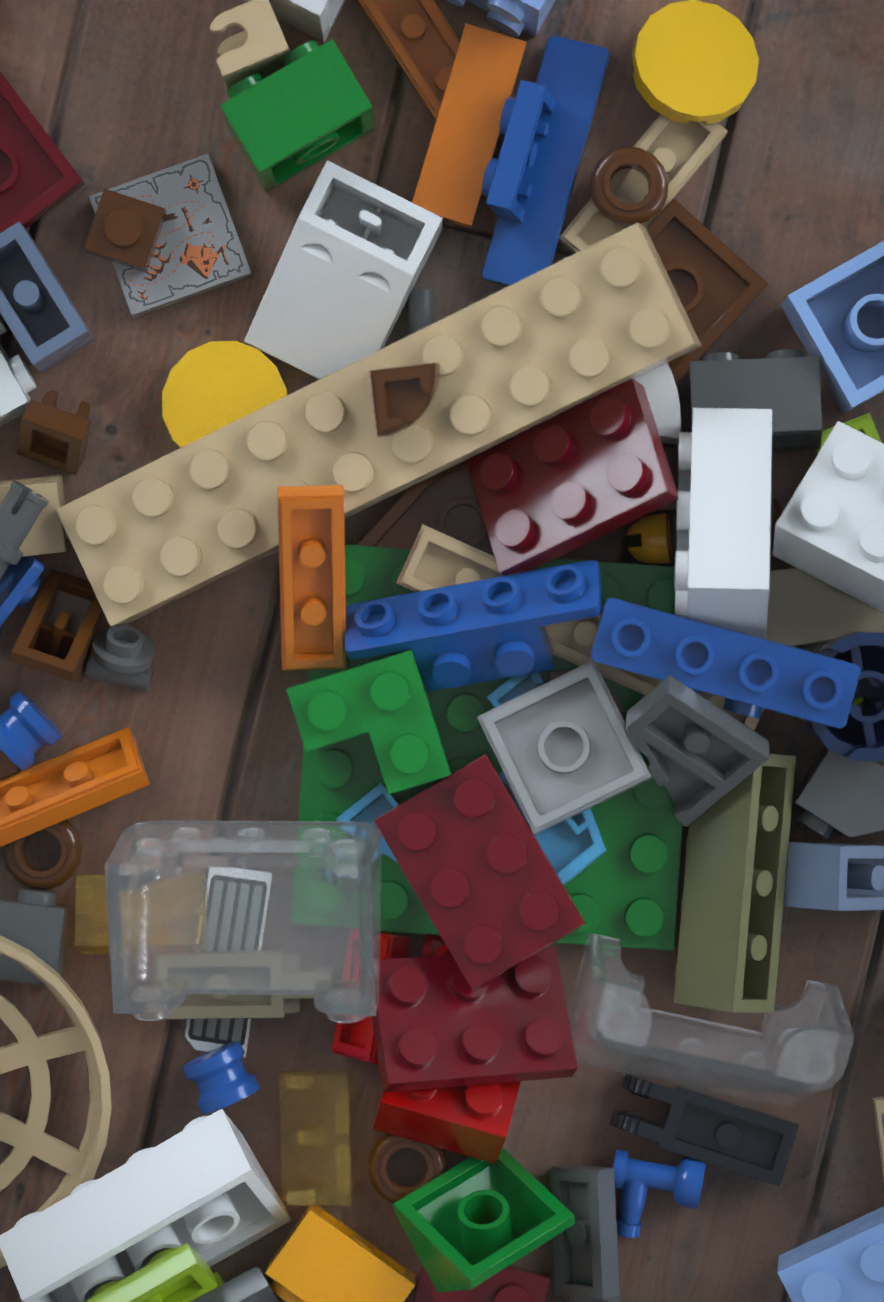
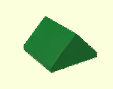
[393,1147,575,1293]

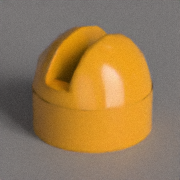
[626,513,673,565]

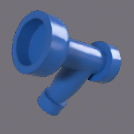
[612,1149,705,1238]

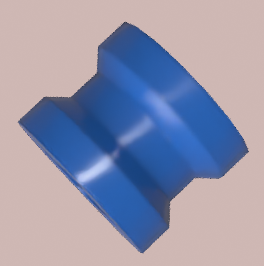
[0,690,63,771]
[181,1040,260,1114]

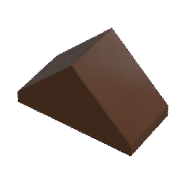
[10,569,104,682]

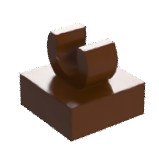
[17,390,91,475]

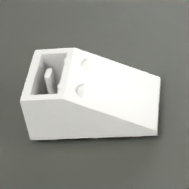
[244,160,443,379]

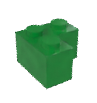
[286,650,451,795]

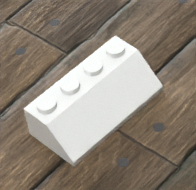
[0,1109,292,1302]

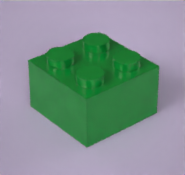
[220,39,375,193]

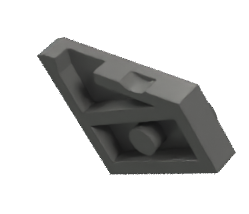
[626,675,769,827]

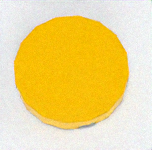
[631,0,759,125]
[162,341,288,448]

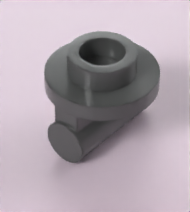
[86,625,156,692]

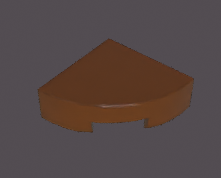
[370,363,439,437]

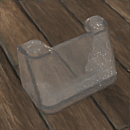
[105,821,382,1023]
[569,932,854,1107]

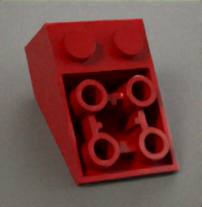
[372,934,521,1164]

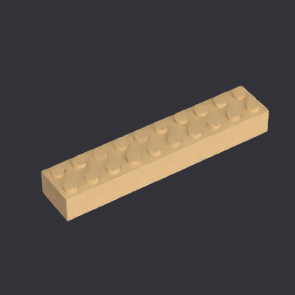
[56,223,701,627]

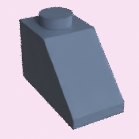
[783,842,884,911]

